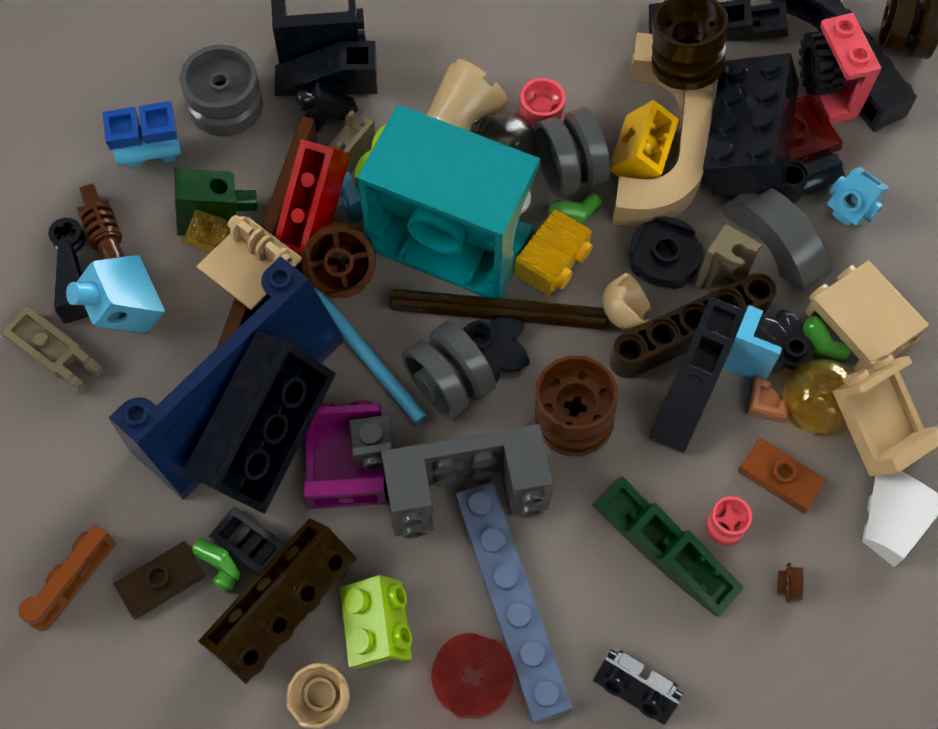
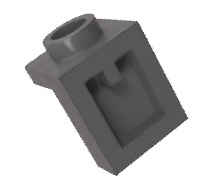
[350,415,393,471]

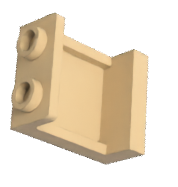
[805,260,929,371]
[832,354,938,476]

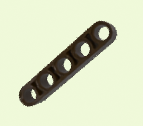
[610,273,777,378]

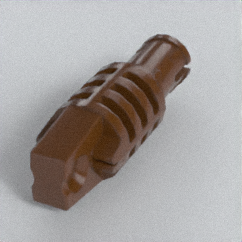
[77,184,124,260]

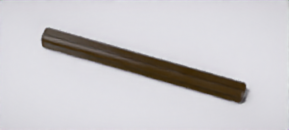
[389,288,608,330]

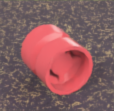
[518,78,566,143]

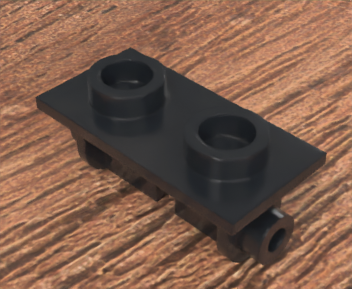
[593,649,683,725]

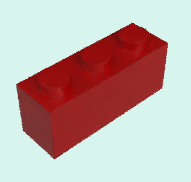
[274,139,351,256]

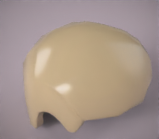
[602,272,651,332]
[286,663,350,729]

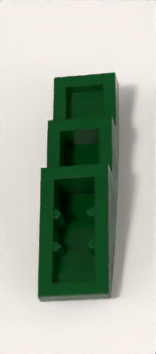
[592,476,744,617]

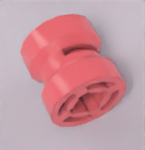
[706,496,752,546]

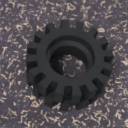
[799,31,846,96]

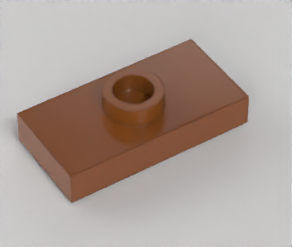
[738,437,826,514]

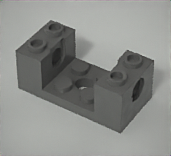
[381,424,554,539]

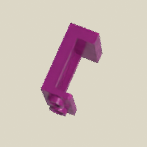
[304,400,386,509]

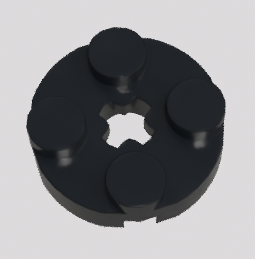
[629,217,703,289]

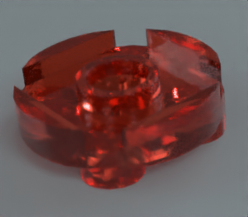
[431,633,514,719]

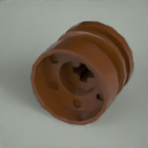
[535,356,618,457]

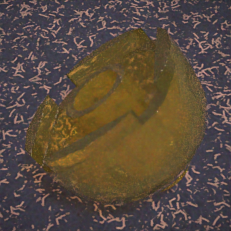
[781,359,852,437]

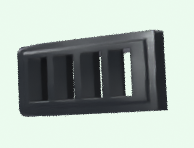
[54,237,89,323]
[208,506,286,576]

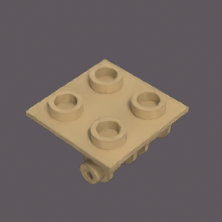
[196,215,302,311]

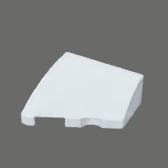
[862,471,938,567]

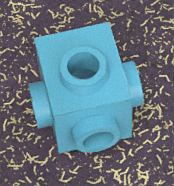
[827,167,889,226]

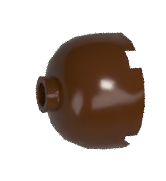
[302,223,376,298]

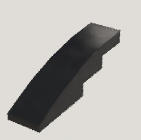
[649,0,789,41]

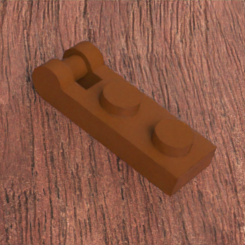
[18,524,116,631]

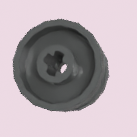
[179,44,263,136]
[534,107,610,198]
[402,321,496,420]

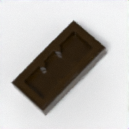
[113,541,206,620]

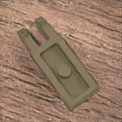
[1,306,104,394]

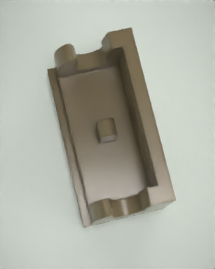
[328,110,375,174]
[695,224,762,292]

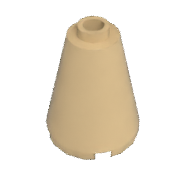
[427,59,508,133]

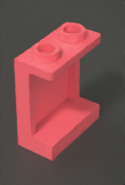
[801,13,881,126]

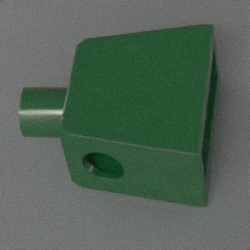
[174,168,257,236]

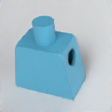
[66,255,165,333]

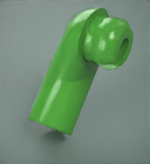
[548,192,602,224]
[803,316,850,362]

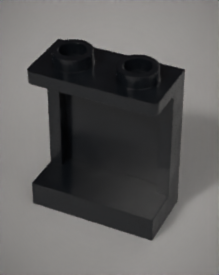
[271,0,366,63]

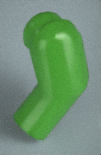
[192,538,241,593]

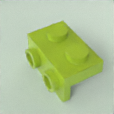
[340,575,412,669]

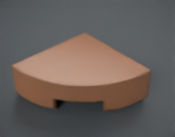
[747,376,787,423]

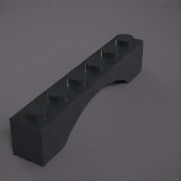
[771,0,917,132]

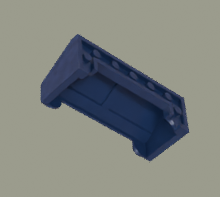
[109,256,344,500]

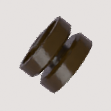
[879,0,938,59]

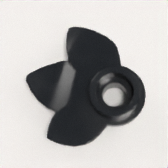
[754,310,814,373]
[463,316,530,384]

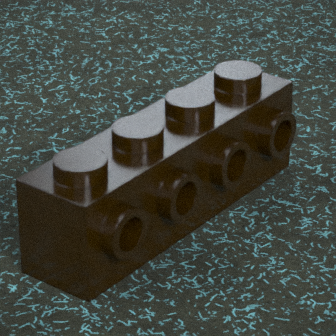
[198,518,357,684]

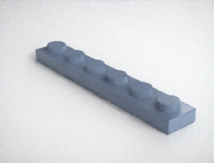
[455,482,573,724]

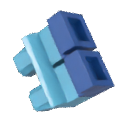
[102,101,181,168]

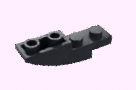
[648,296,746,454]

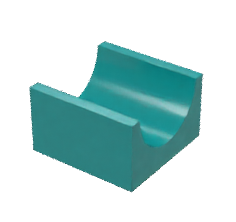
[357,104,540,298]

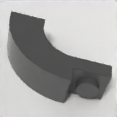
[723,188,832,290]

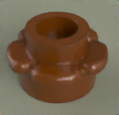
[777,563,803,603]

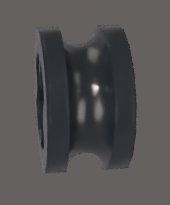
[48,217,86,252]

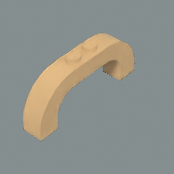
[612,32,713,228]

